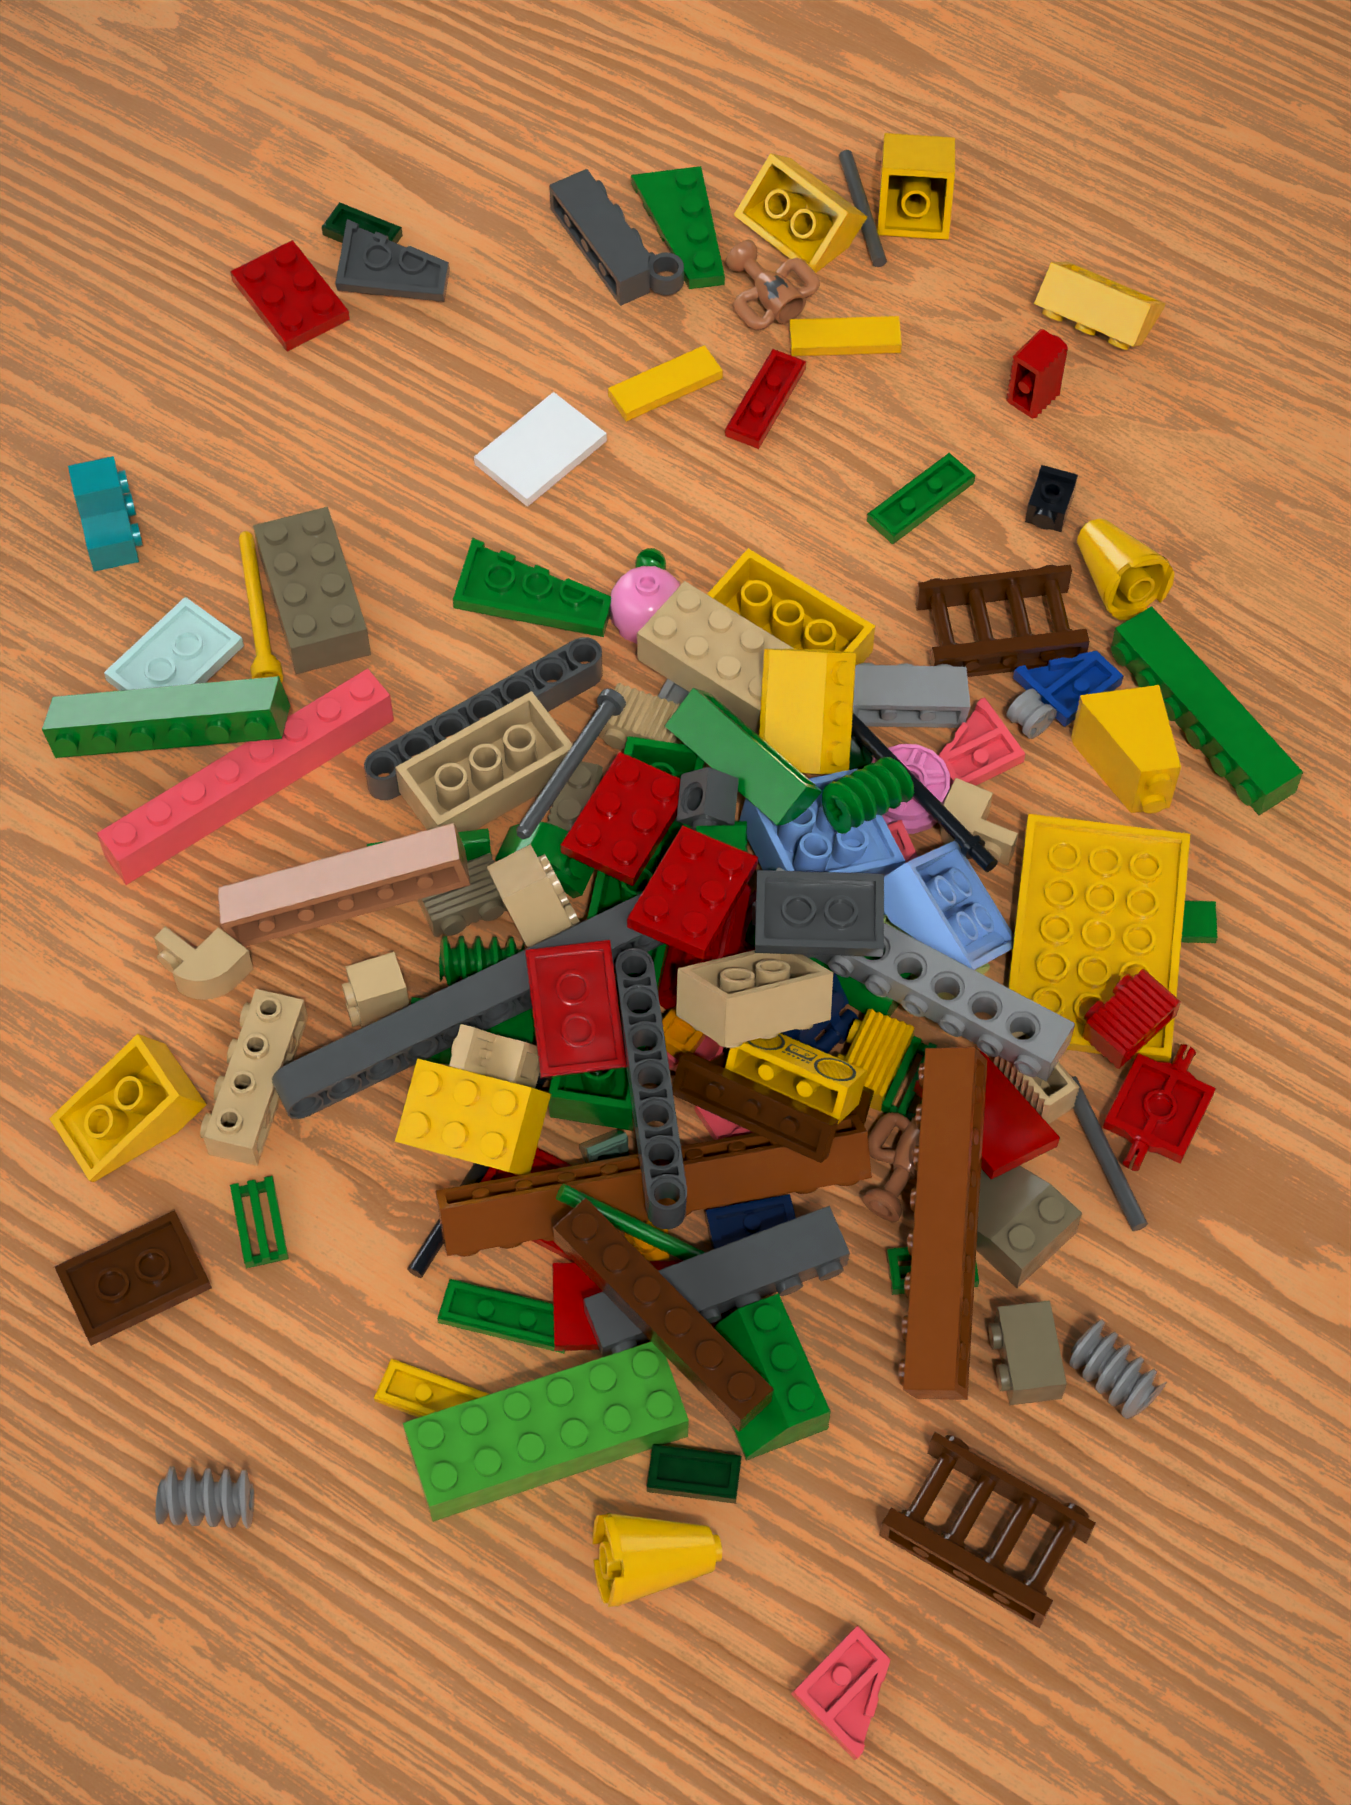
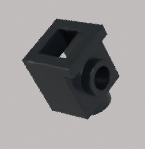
[1025,465,1078,532]

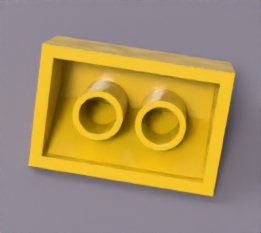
[734,153,868,273]
[1034,261,1166,350]
[759,649,856,774]

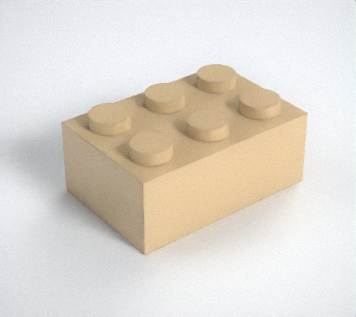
[676,950,833,1048]

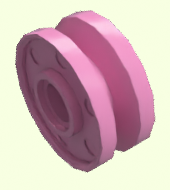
[871,744,950,834]

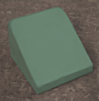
[579,1129,629,1163]

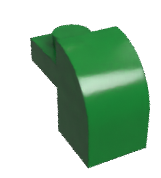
[495,822,594,898]

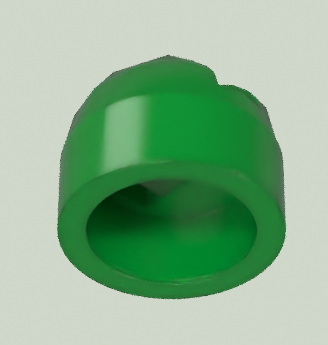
[635,548,666,570]

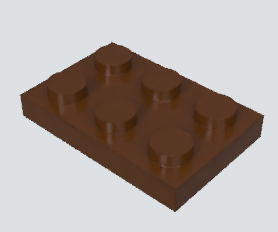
[55,1210,212,1346]

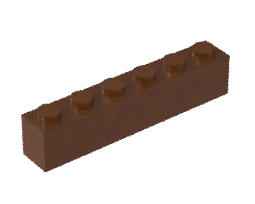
[553,1198,774,1432]

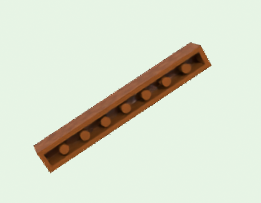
[899,1047,987,1400]

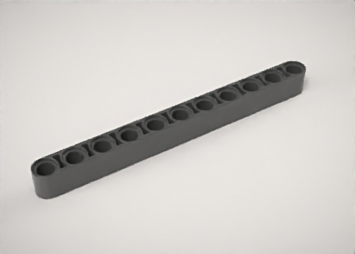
[272,894,665,1119]

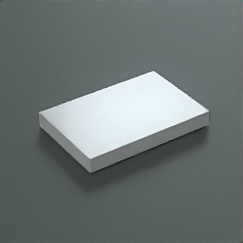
[474,392,607,507]

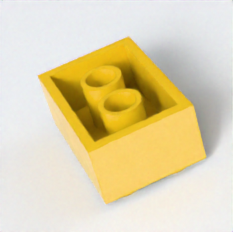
[395,1058,551,1175]

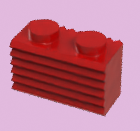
[1006,329,1068,419]
[1082,969,1181,1069]

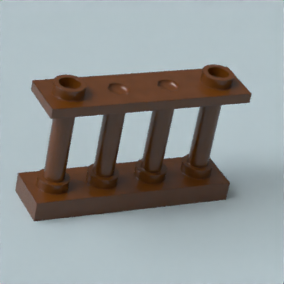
[915,564,1090,677]
[672,1047,874,1163]
[880,1432,1096,1628]

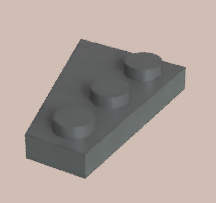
[335,219,450,302]

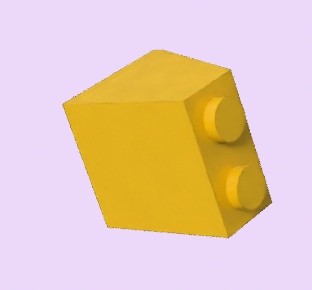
[877,133,955,240]
[1071,685,1181,814]

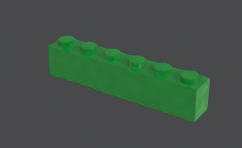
[1110,606,1303,815]
[42,676,290,758]

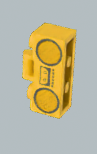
[725,1033,868,1124]

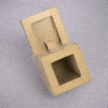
[940,778,1018,866]
[154,926,253,1000]
[449,1024,540,1088]

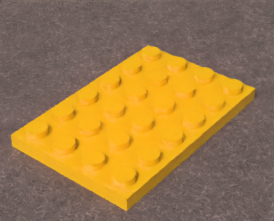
[1008,813,1191,1063]

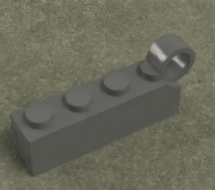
[549,169,684,306]

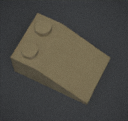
[976,1166,1082,1288]

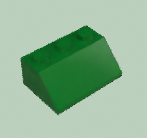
[713,1293,831,1461]

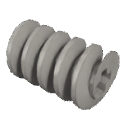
[1070,1319,1167,1419]
[155,1466,254,1529]

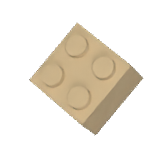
[487,844,580,948]

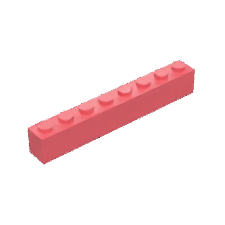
[97,668,394,885]

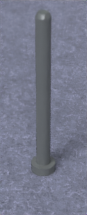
[517,688,626,839]

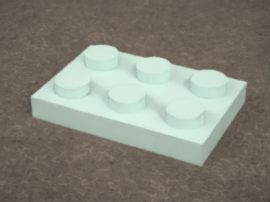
[104,597,244,691]

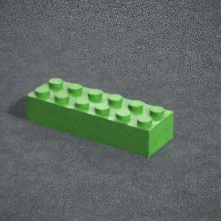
[403,1342,689,1522]

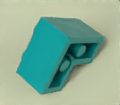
[68,456,143,572]

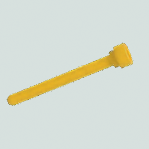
[239,531,283,683]

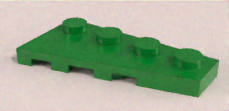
[631,166,725,289]
[453,538,611,637]

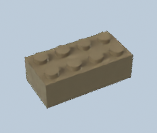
[253,507,371,674]

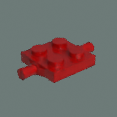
[1103,1044,1216,1171]

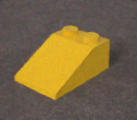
[49,1034,207,1182]

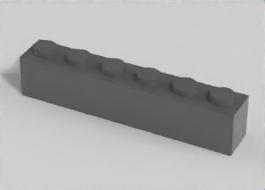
[583,1206,850,1357]

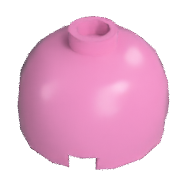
[610,566,680,644]

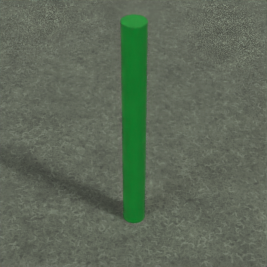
[556,1184,706,1261]

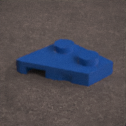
[1013,651,1124,727]

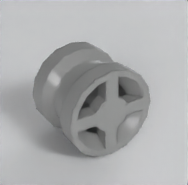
[1006,689,1057,739]

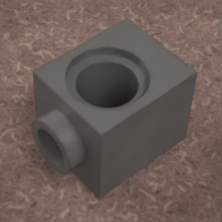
[676,767,739,831]

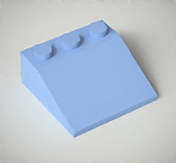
[739,768,906,876]
[884,840,1014,970]

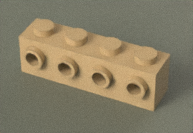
[200,989,308,1166]

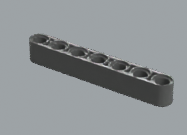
[364,637,603,800]
[615,948,687,1230]

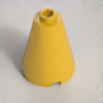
[1077,518,1175,620]
[592,1513,722,1607]

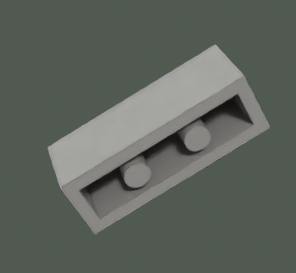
[853,663,971,728]

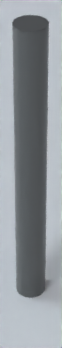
[839,150,887,267]
[1072,1076,1148,1231]

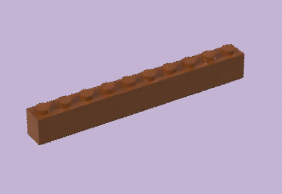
[435,1114,872,1257]

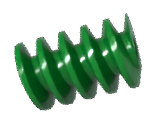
[822,757,914,834]
[439,936,525,986]

